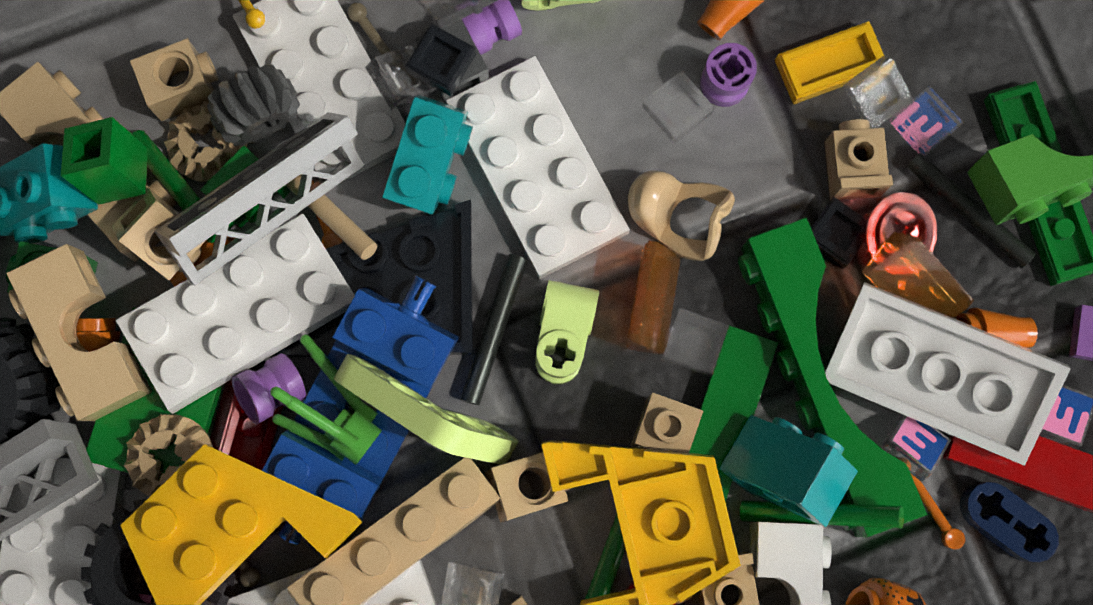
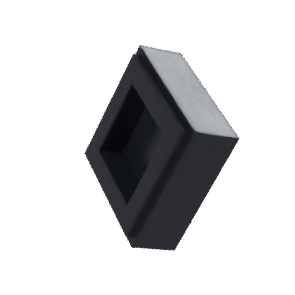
[405,23,477,97]
[811,197,875,269]

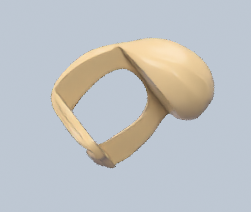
[628,170,735,261]

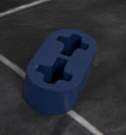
[960,482,1059,562]

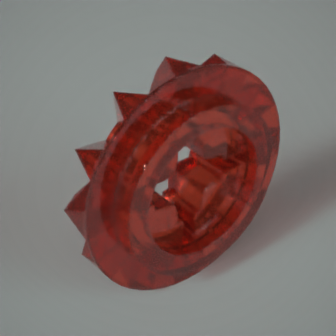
[860,192,938,274]

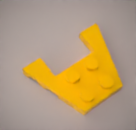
[541,440,741,605]
[120,444,362,605]

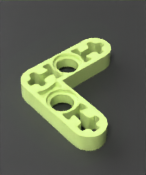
[334,354,519,465]

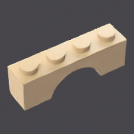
[0,62,177,262]
[287,457,500,605]

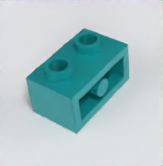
[382,95,473,214]
[0,143,98,243]
[719,415,858,527]

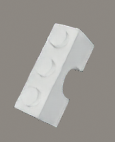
[749,522,832,605]

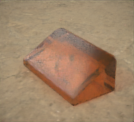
[862,232,974,318]
[626,240,680,355]

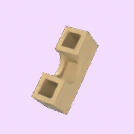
[6,244,152,421]

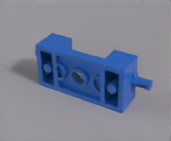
[262,275,459,545]

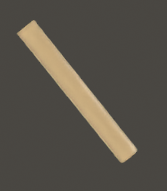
[271,150,377,260]

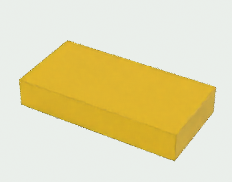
[775,21,889,105]

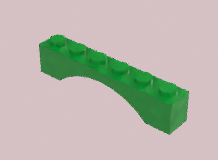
[738,217,927,538]

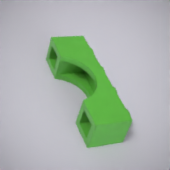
[967,134,1093,225]

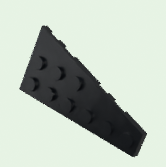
[268,199,473,358]

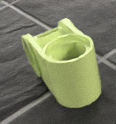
[536,280,599,384]

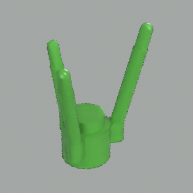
[270,334,382,465]

